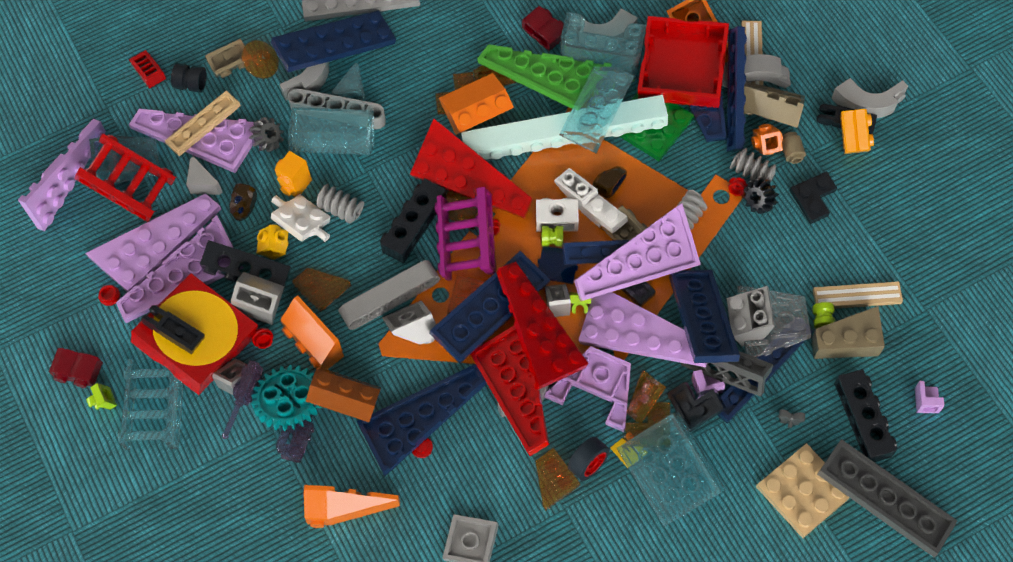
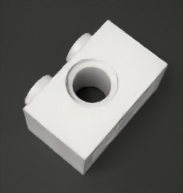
[536,198,579,232]

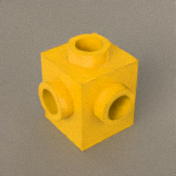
[256,224,289,260]

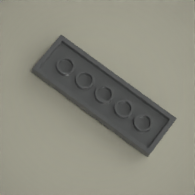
[817,439,957,557]

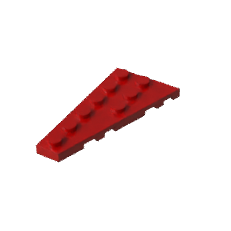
[410,118,533,219]
[496,261,589,391]

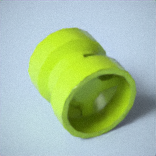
[541,226,563,247]
[812,302,836,329]

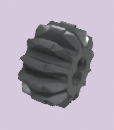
[249,117,284,152]

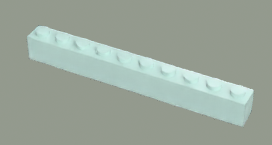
[461,95,668,160]

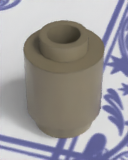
[782,132,806,164]

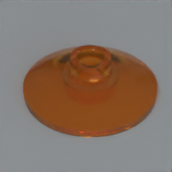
[242,40,279,79]

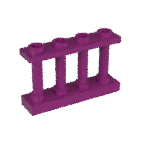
[435,187,496,281]

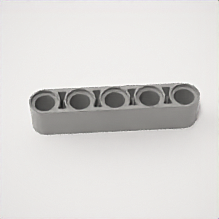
[288,89,386,129]
[339,260,440,330]

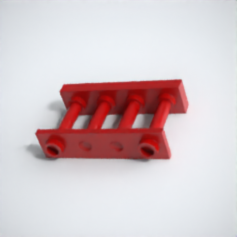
[75,133,176,222]

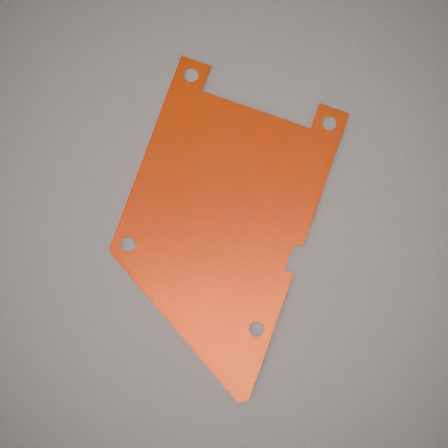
[379,104,746,364]

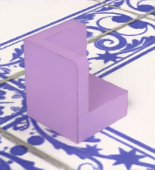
[691,370,725,398]
[915,381,944,413]

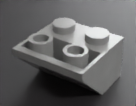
[231,272,284,325]
[727,286,775,346]

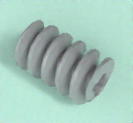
[730,148,776,181]
[316,184,364,223]
[677,190,707,230]

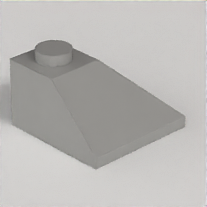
[382,301,436,345]

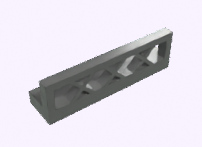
[681,351,773,397]

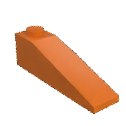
[666,0,728,63]
[304,485,400,528]

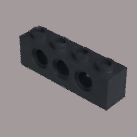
[380,178,447,264]
[200,240,291,294]
[834,369,897,462]

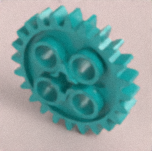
[251,365,322,431]

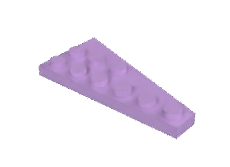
[129,109,255,173]
[18,119,106,231]
[85,193,221,292]
[574,203,701,301]
[116,215,243,323]
[578,292,707,367]

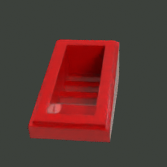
[129,50,166,89]

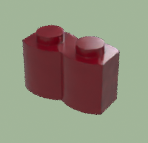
[522,6,567,51]
[49,348,103,388]

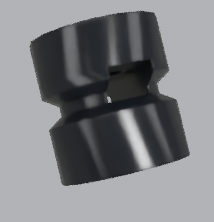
[171,63,207,93]

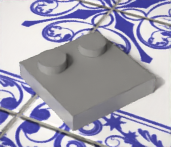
[442,514,499,562]

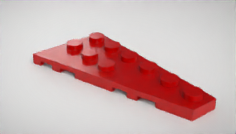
[470,326,550,456]

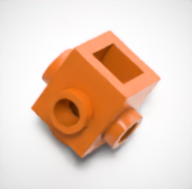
[751,124,783,155]

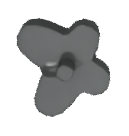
[779,410,806,428]

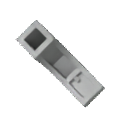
[566,9,638,49]
[722,54,791,89]
[279,62,329,101]
[831,78,908,118]

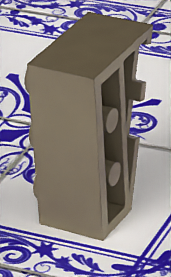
[744,82,805,128]
[811,306,885,359]

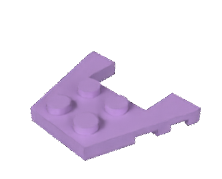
[545,346,631,432]

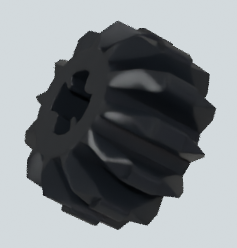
[742,178,779,214]

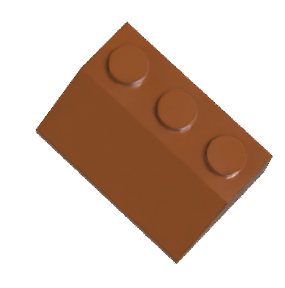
[306,367,381,422]

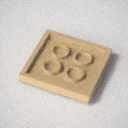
[756,443,850,538]

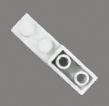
[554,168,628,234]

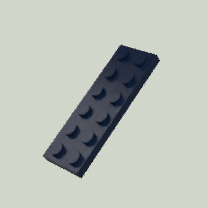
[271,10,396,73]
[429,251,550,363]
[669,270,740,363]

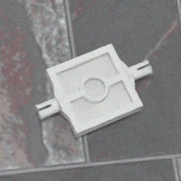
[271,194,331,242]

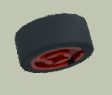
[568,437,610,481]

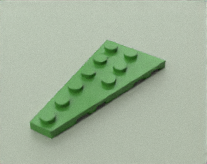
[477,44,612,112]

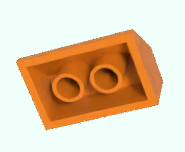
[439,73,514,135]
[281,295,344,370]

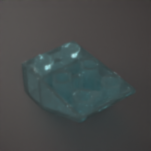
[89,135,160,183]

